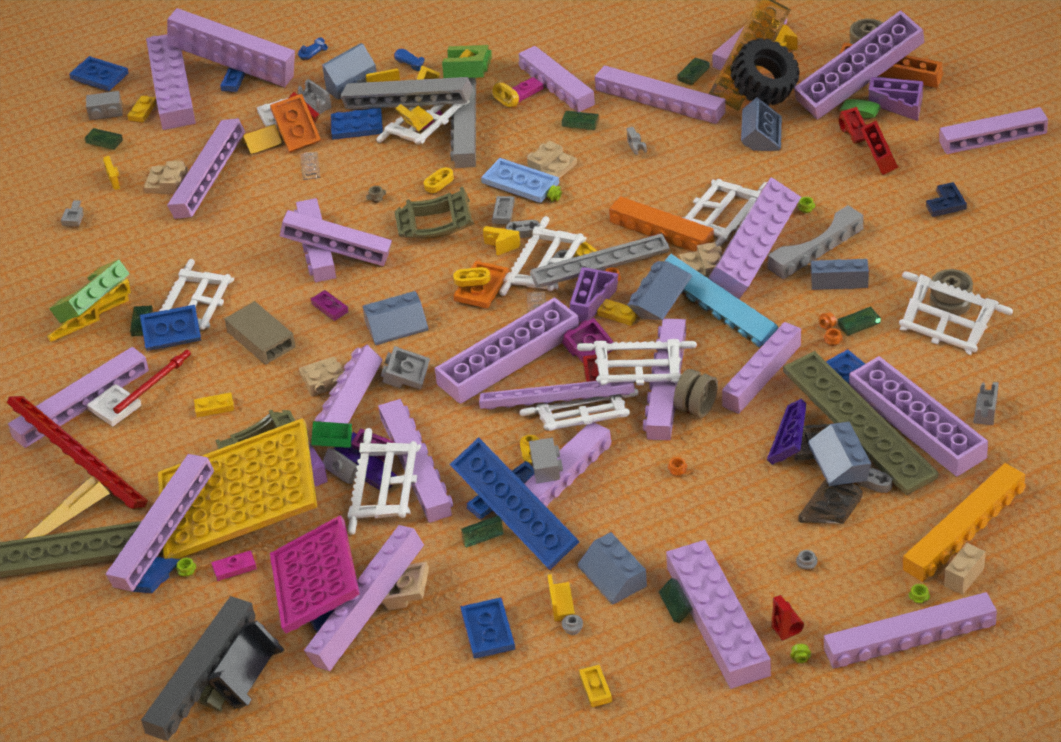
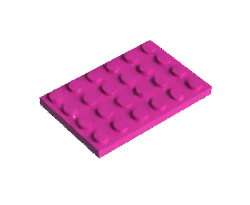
[270,515,360,634]

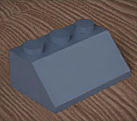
[322,43,377,100]
[741,97,782,151]
[810,259,869,290]
[627,261,692,320]
[362,291,429,345]
[808,422,871,486]
[578,532,647,605]

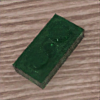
[677,57,710,85]
[561,111,599,130]
[85,128,123,150]
[130,305,153,337]
[838,306,881,336]
[461,515,503,548]
[659,578,693,623]

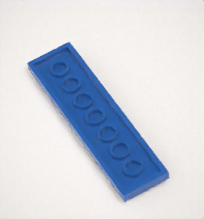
[449,437,580,570]

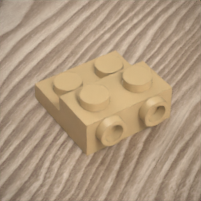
[527,141,577,178]
[144,161,188,194]
[679,242,722,278]
[299,356,344,397]
[382,562,429,610]

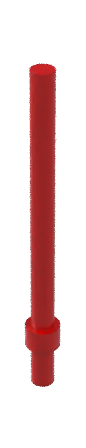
[113,349,191,414]

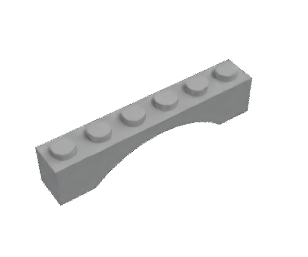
[768,205,863,279]

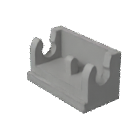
[298,79,331,114]
[973,382,999,425]

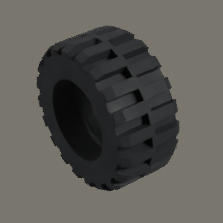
[730,38,800,106]

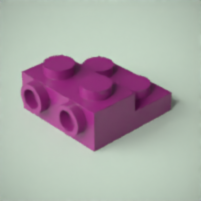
[562,318,614,363]

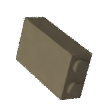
[224,301,296,365]

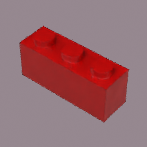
[860,121,899,175]

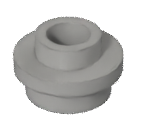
[796,550,817,570]
[562,615,583,635]

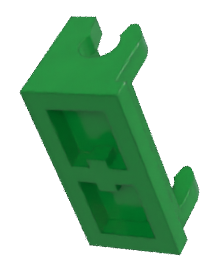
[311,421,352,448]

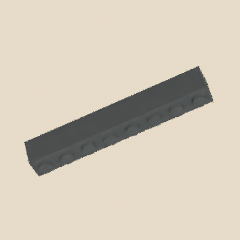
[141,596,255,741]

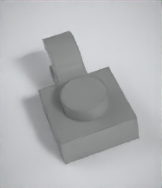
[627,127,647,155]
[61,200,84,226]

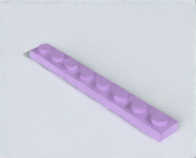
[479,381,635,409]

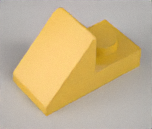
[774,24,798,50]
[483,226,521,256]

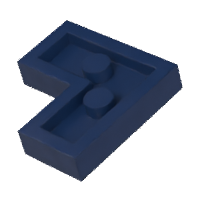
[926,182,967,217]

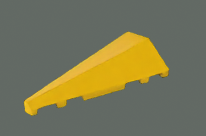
[47,279,131,342]
[23,476,110,539]

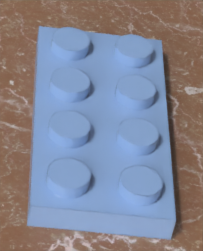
[481,158,559,203]

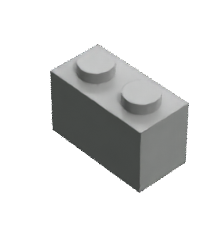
[86,91,123,120]
[529,438,563,484]

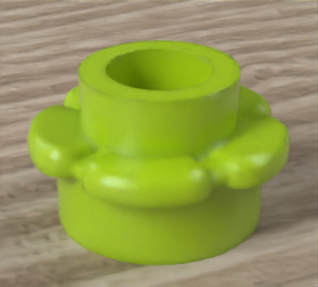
[547,185,562,202]
[797,197,815,213]
[176,558,196,577]
[909,584,930,603]
[790,644,811,663]

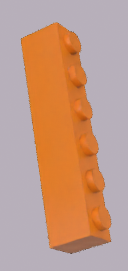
[839,42,943,88]
[609,196,714,252]

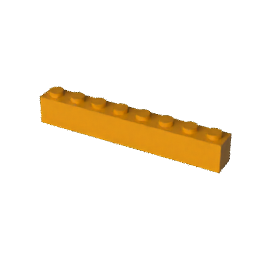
[903,463,1026,582]

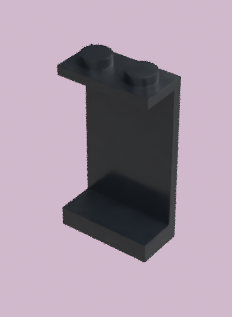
[207,620,284,709]

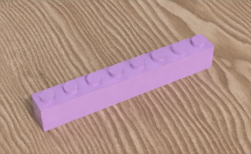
[595,65,725,124]
[167,118,245,219]
[643,319,686,440]
[8,347,149,448]
[378,399,453,523]
[106,454,214,592]
[304,525,424,671]
[824,592,997,668]

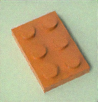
[270,94,321,153]
[453,261,509,309]

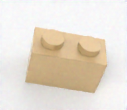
[944,543,986,595]

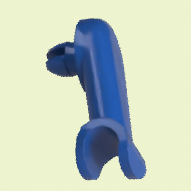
[298,37,328,60]
[394,49,424,71]

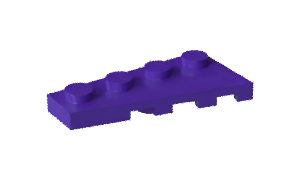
[767,399,807,465]
[333,432,397,490]

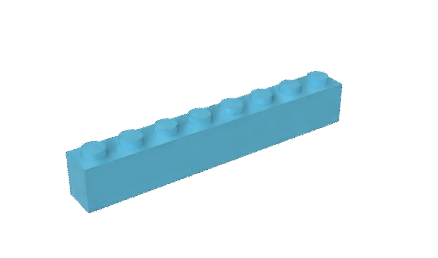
[665,254,779,348]

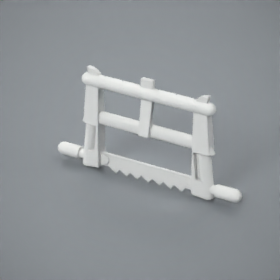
[376,100,470,145]
[682,179,767,247]
[499,216,587,296]
[159,259,234,330]
[899,271,1013,355]
[577,339,697,385]
[520,389,638,431]
[347,428,421,535]

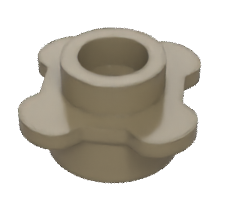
[366,186,386,202]

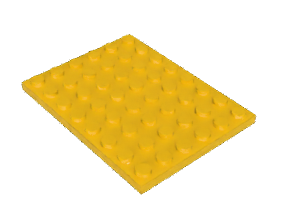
[158,418,317,559]

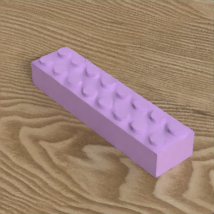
[167,8,295,87]
[794,10,924,120]
[146,34,196,130]
[708,177,801,299]
[435,297,579,404]
[849,356,988,477]
[666,540,771,689]

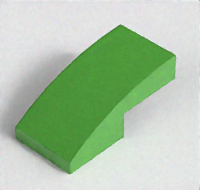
[840,99,881,119]

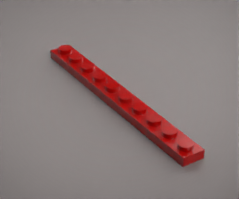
[7,396,148,509]

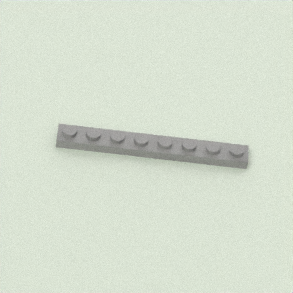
[530,234,670,288]

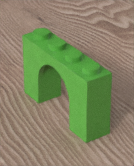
[442,45,492,78]
[49,259,130,323]

